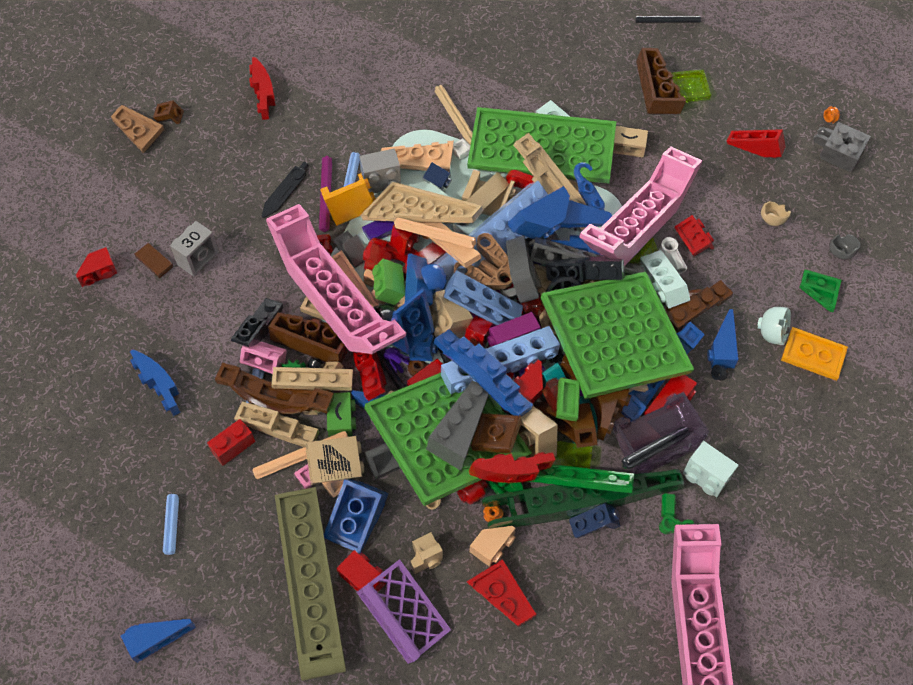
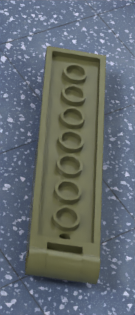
[275,487,346,681]

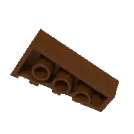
[636,48,686,114]
[269,313,349,363]

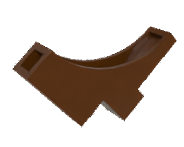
[560,354,632,441]
[509,396,598,448]

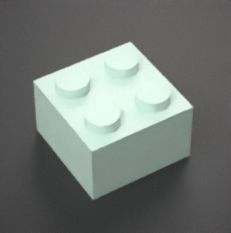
[683,441,738,498]

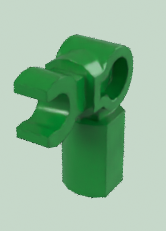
[659,493,694,534]

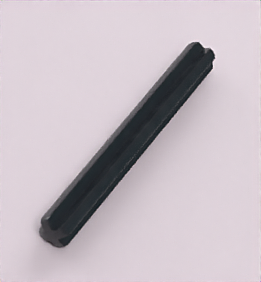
[621,426,690,469]

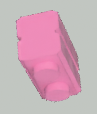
[240,342,287,374]

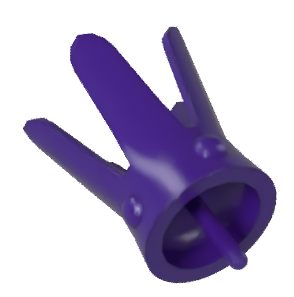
[384,347,410,373]

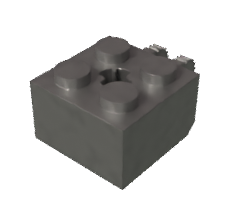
[813,122,871,172]

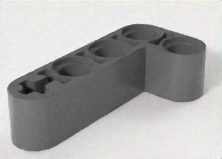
[506,236,540,303]

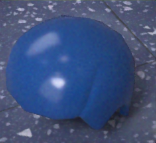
[421,264,447,293]

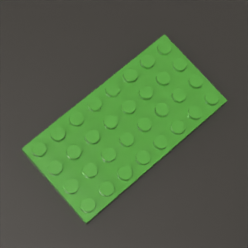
[467,107,616,183]

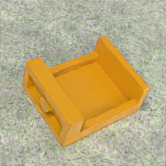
[320,173,376,226]

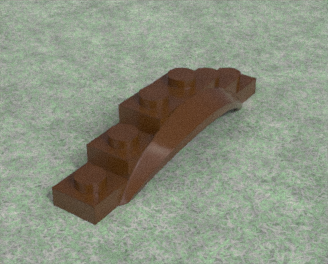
[664,280,733,333]
[215,362,334,414]

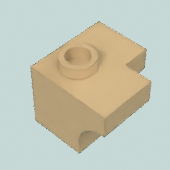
[410,532,443,574]

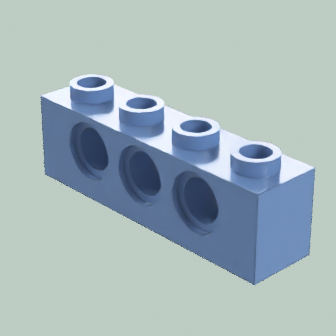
[444,270,523,325]

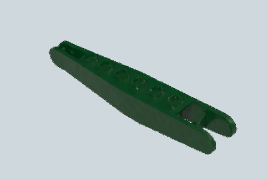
[482,469,685,529]

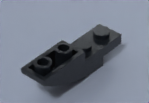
[545,257,625,282]
[231,298,283,347]

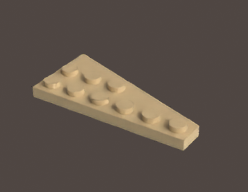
[361,182,483,223]

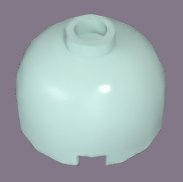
[758,307,791,345]

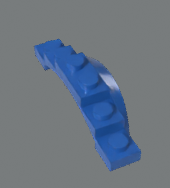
[621,322,705,423]
[434,329,533,417]

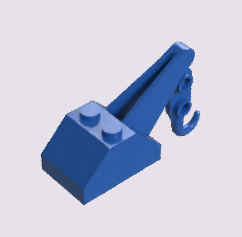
[507,162,613,239]

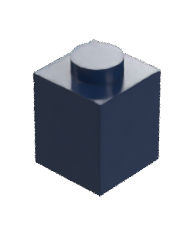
[423,162,452,191]

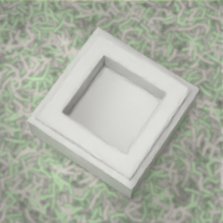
[452,138,471,160]

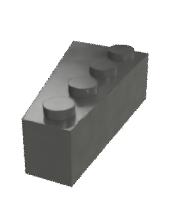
[426,380,489,471]

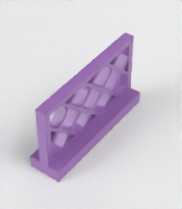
[356,559,451,664]

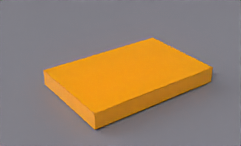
[781,327,848,381]

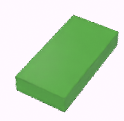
[556,378,580,421]

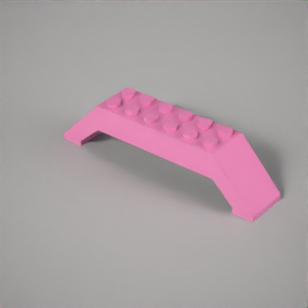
[580,147,702,266]
[266,204,406,354]
[671,524,733,685]

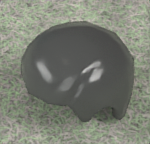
[829,234,861,260]

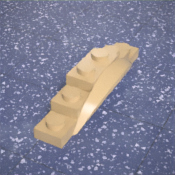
[514,133,586,230]

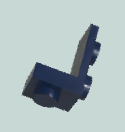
[569,503,621,538]

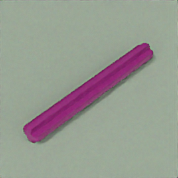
[319,156,332,232]

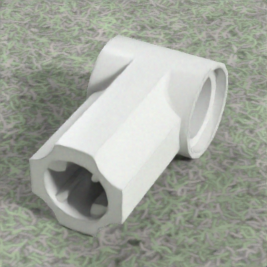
[658,237,687,275]

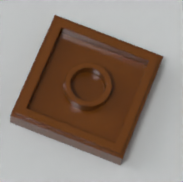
[471,413,522,454]

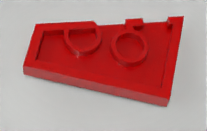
[467,559,537,627]

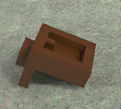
[153,100,184,124]

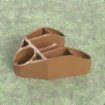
[453,233,512,291]

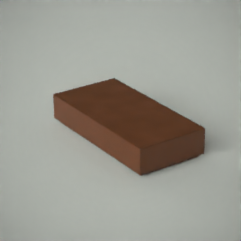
[134,243,173,279]

